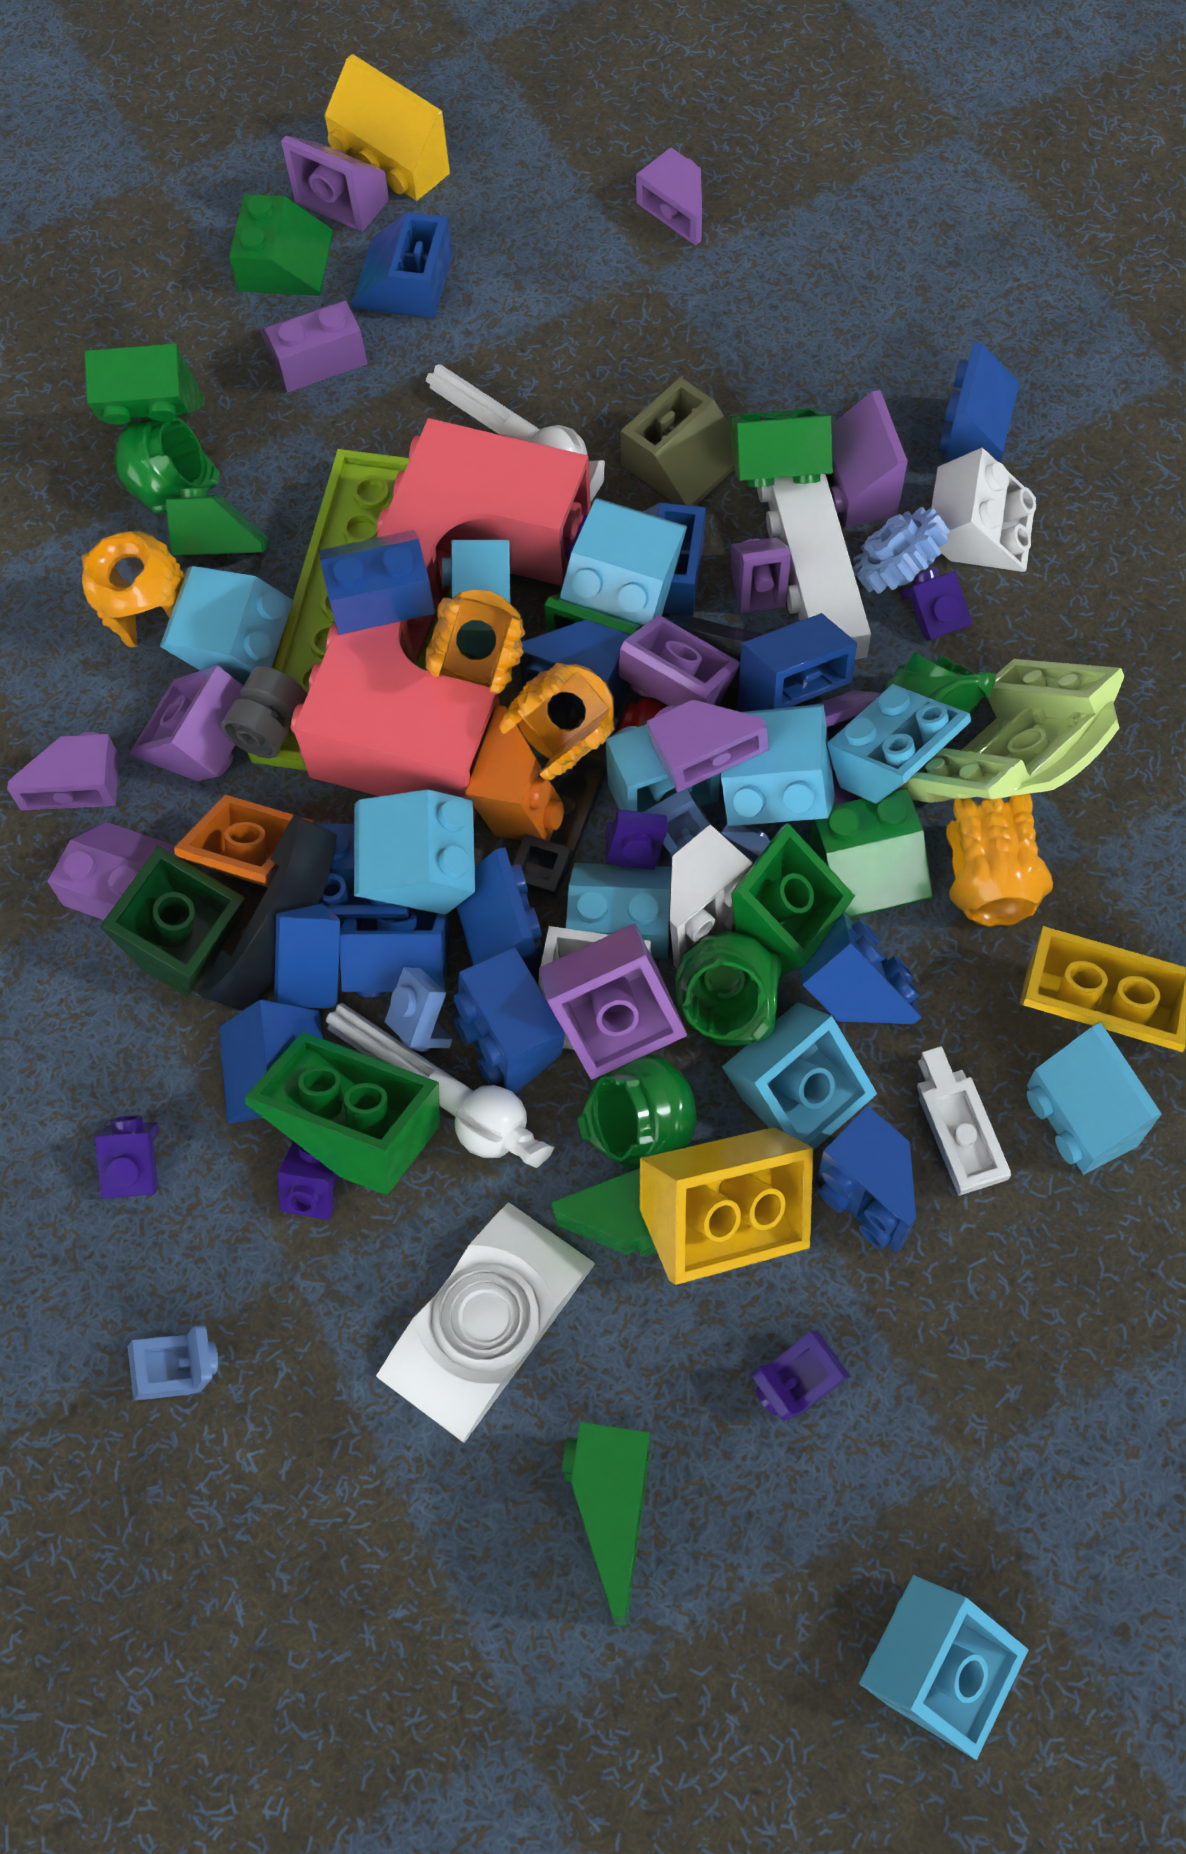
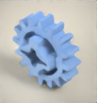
[852,507,950,594]

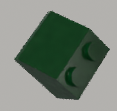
[100,846,245,997]

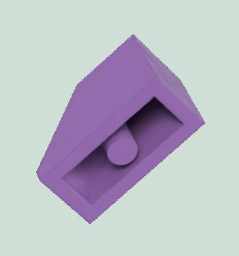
[636,148,702,246]
[730,537,791,614]
[646,699,769,793]
[7,732,120,810]

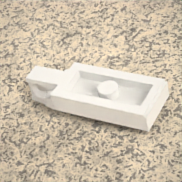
[917,1046,1011,1196]

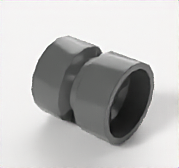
[220,666,307,759]

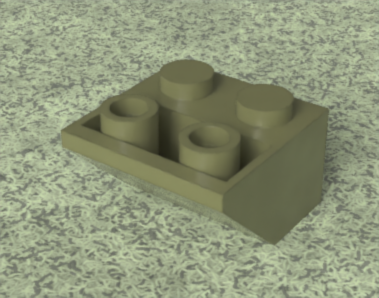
[620,377,735,506]

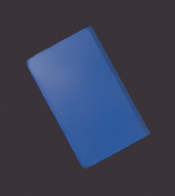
[274,903,340,1009]

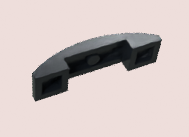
[513,706,619,895]
[198,814,337,1011]

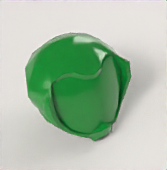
[114,417,220,514]
[881,652,996,717]
[674,931,783,1047]
[578,1054,697,1170]

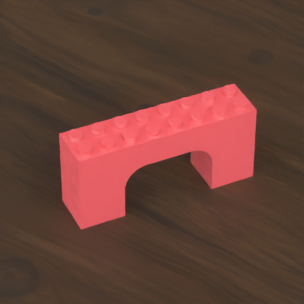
[291,418,591,822]

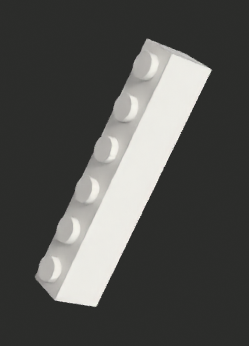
[757,474,871,659]

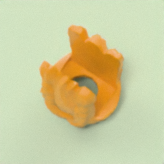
[82,531,185,648]
[425,589,525,694]
[499,662,615,780]
[946,794,1053,927]

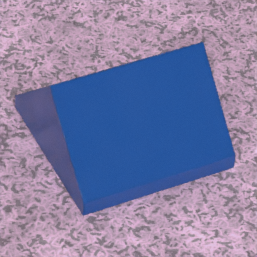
[219,1000,323,1124]

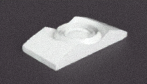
[376,1202,595,1443]

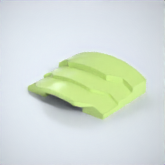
[895,659,1124,803]

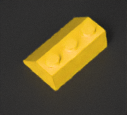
[325,54,450,201]
[1019,926,1186,1052]
[640,1127,813,1285]

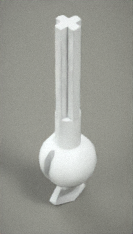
[426,364,605,501]
[326,1003,555,1168]

